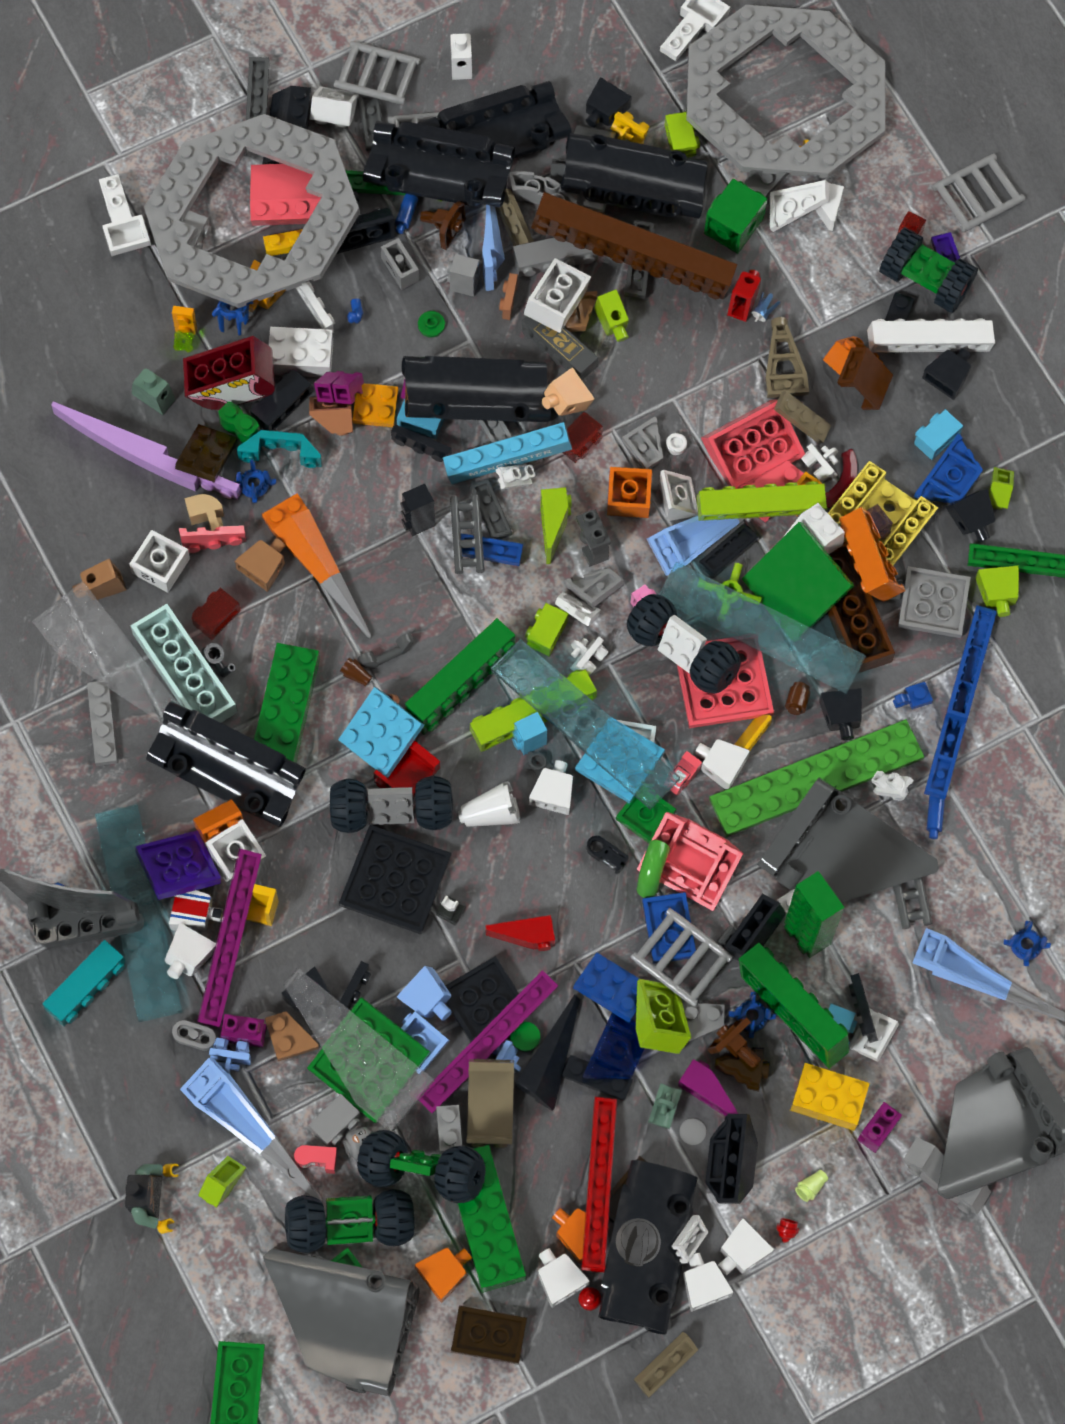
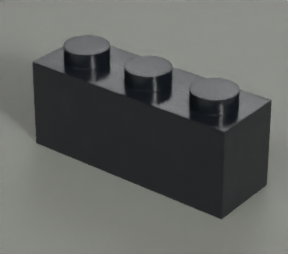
[250,369,312,431]
[400,484,435,536]
[725,893,786,961]

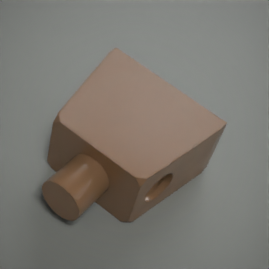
[235,538,286,592]
[72,559,127,600]

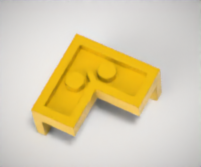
[246,884,279,926]

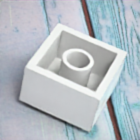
[129,530,190,593]

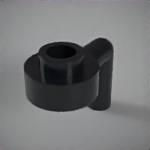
[201,643,236,677]

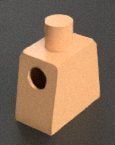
[542,368,595,416]

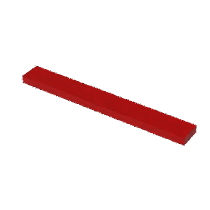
[581,1097,617,1273]

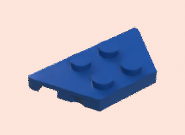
[914,434,983,503]

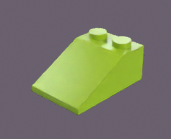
[540,487,572,564]
[636,979,691,1054]

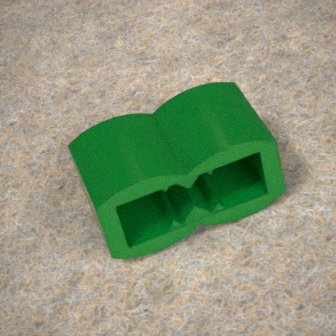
[218,402,260,443]

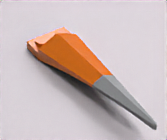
[262,493,371,638]

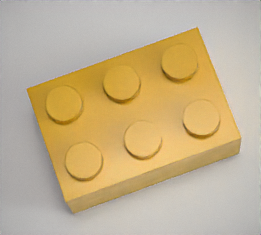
[790,1063,870,1131]

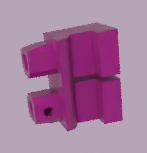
[314,371,364,404]
[221,1014,267,1048]
[857,1102,902,1153]

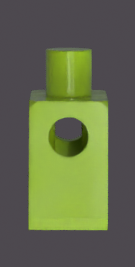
[594,289,629,342]
[975,566,1019,617]

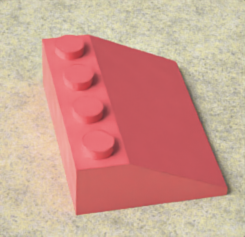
[250,164,321,226]
[701,400,805,489]

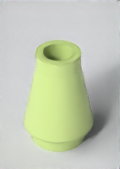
[795,1170,828,1202]

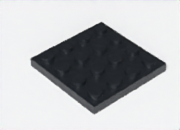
[339,825,452,934]

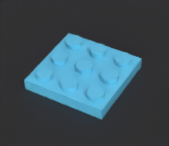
[338,687,424,778]
[575,716,665,804]

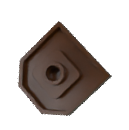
[420,201,466,250]
[707,1017,761,1068]

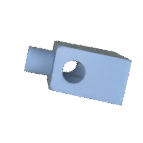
[397,966,452,1021]

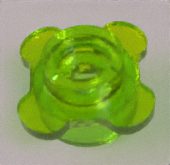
[173,331,194,353]

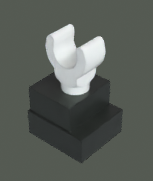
[436,894,465,925]

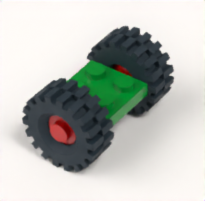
[879,227,978,313]

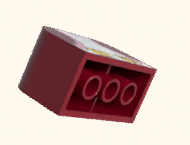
[183,336,275,410]

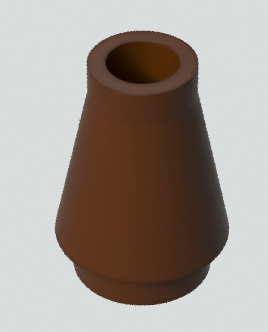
[340,657,373,687]

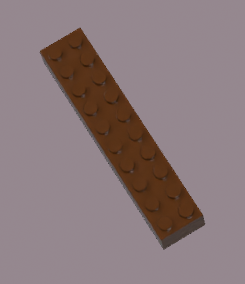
[531,192,738,300]

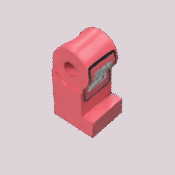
[663,751,702,795]
[294,1145,337,1174]

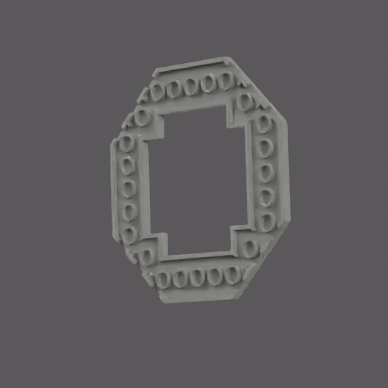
[686,5,885,178]
[144,114,360,308]

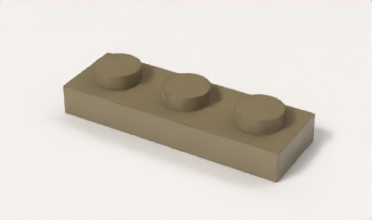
[497,189,534,246]
[774,391,831,444]
[633,1332,698,1397]

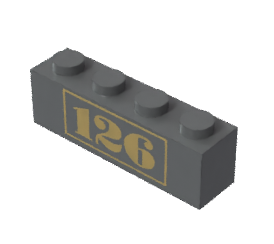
[522,316,598,380]

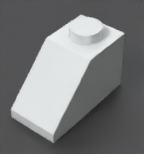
[815,183,844,231]

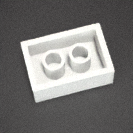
[524,258,591,333]
[269,327,333,377]

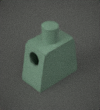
[132,368,176,415]

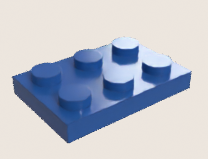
[642,892,696,964]
[573,952,639,1023]

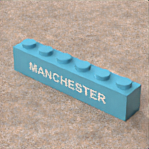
[443,422,572,484]

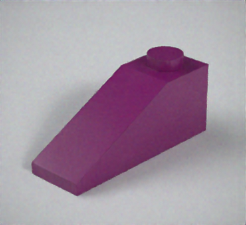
[678,1059,738,1117]

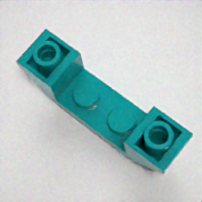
[237,430,322,468]

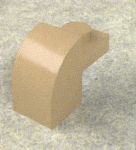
[184,494,224,531]

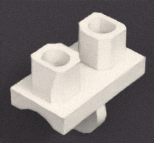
[801,443,838,482]
[495,464,535,489]
[570,637,608,675]
[872,771,914,801]

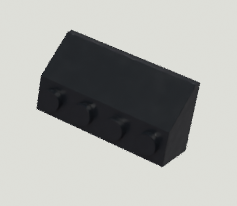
[262,86,312,164]
[336,208,395,254]

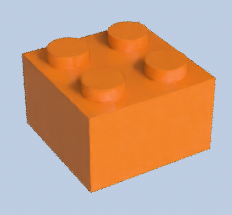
[607,467,652,518]

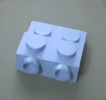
[401,1011,450,1075]

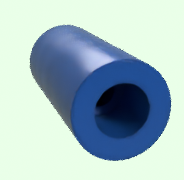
[395,194,418,234]
[926,796,945,839]

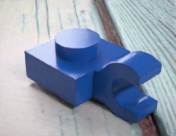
[893,682,933,710]

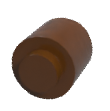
[785,682,811,715]

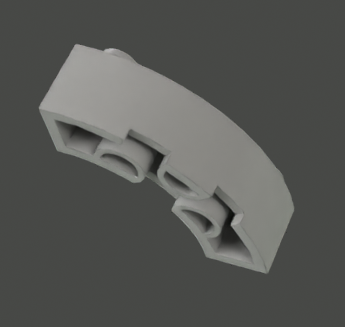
[508,171,578,205]
[903,1137,991,1215]

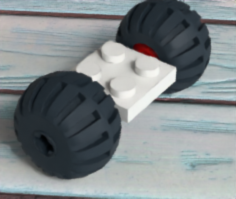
[627,594,741,694]

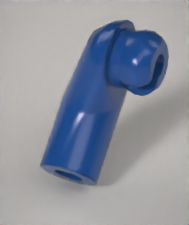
[347,298,363,324]

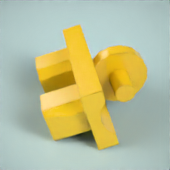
[610,111,649,144]

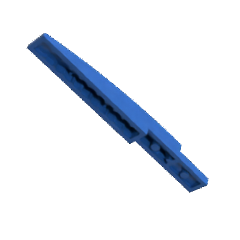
[924,605,997,800]

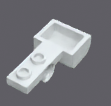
[660,0,730,61]
[99,174,151,257]

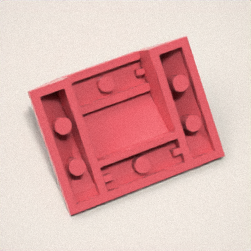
[637,812,744,911]

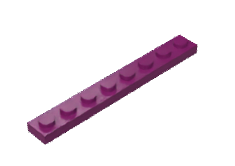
[197,849,262,1027]
[416,970,558,1114]

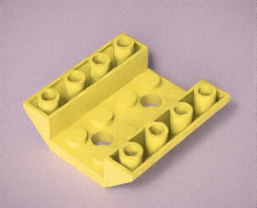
[828,461,938,567]

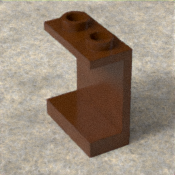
[837,347,893,410]

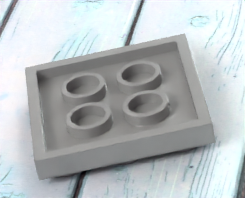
[898,566,971,638]

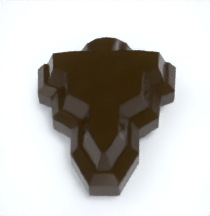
[715,1047,770,1092]

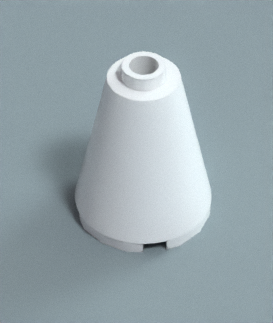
[458,781,520,827]

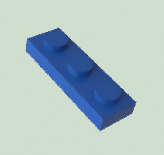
[461,533,523,566]

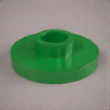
[418,311,445,337]
[511,1022,540,1052]

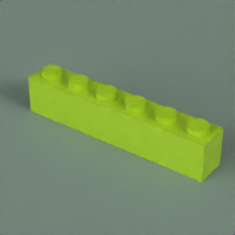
[696,481,827,521]
[470,669,597,752]

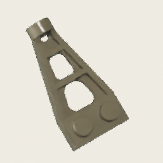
[765,317,809,398]

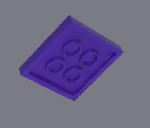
[135,830,221,900]

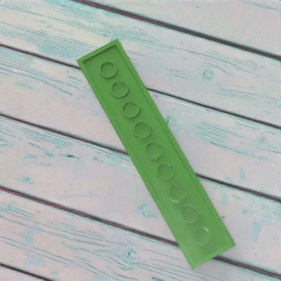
[709,719,924,837]

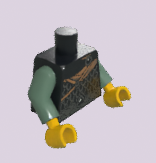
[125,1163,179,1234]

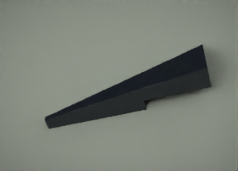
[516,995,581,1111]

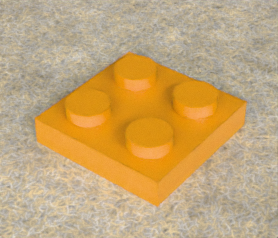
[352,383,399,427]

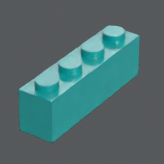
[42,940,126,1026]

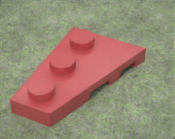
[750,460,804,523]
[179,525,246,553]

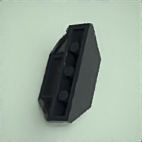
[705,1114,758,1204]

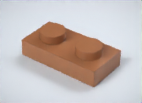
[499,273,518,320]

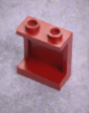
[373,740,440,798]

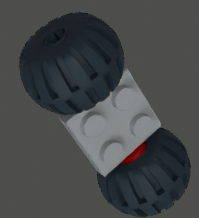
[330,776,453,833]

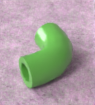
[637,840,670,898]

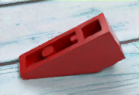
[485,915,555,951]

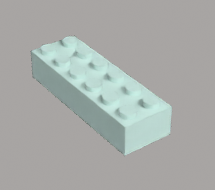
[130,604,237,723]

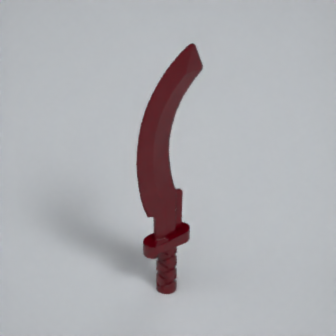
[825,449,858,508]

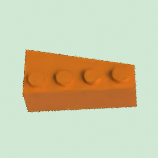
[839,507,906,602]

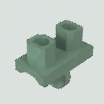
[648,1083,682,1129]

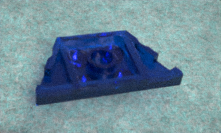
[583,1013,645,1079]

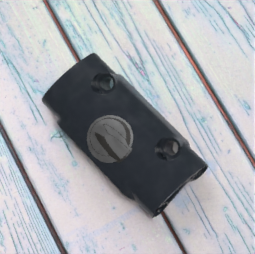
[598,1160,698,1335]

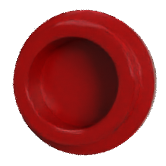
[776,1218,799,1243]
[578,1287,601,1311]

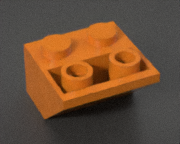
[823,336,883,375]
[193,799,243,848]

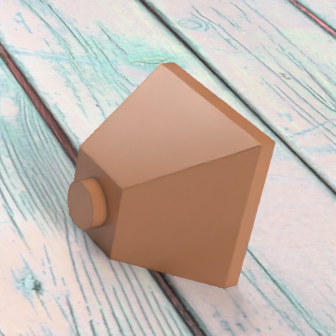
[309,397,353,436]

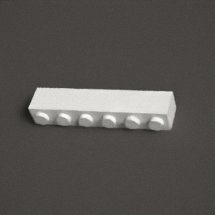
[867,318,995,352]

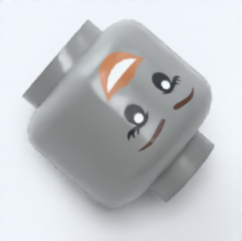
[343,1127,374,1160]

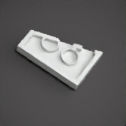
[770,180,829,232]

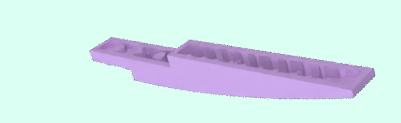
[51,402,241,500]

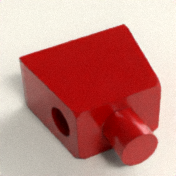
[727,270,761,322]

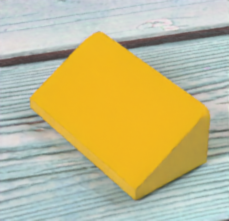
[734,715,772,751]

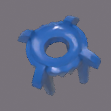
[212,301,254,336]
[233,459,276,503]
[1004,921,1051,966]
[729,992,776,1038]

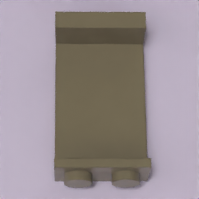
[467,1059,514,1148]

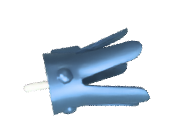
[752,292,780,322]

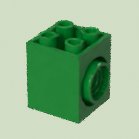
[704,179,767,254]

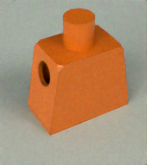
[552,1208,609,1264]
[415,1247,472,1303]

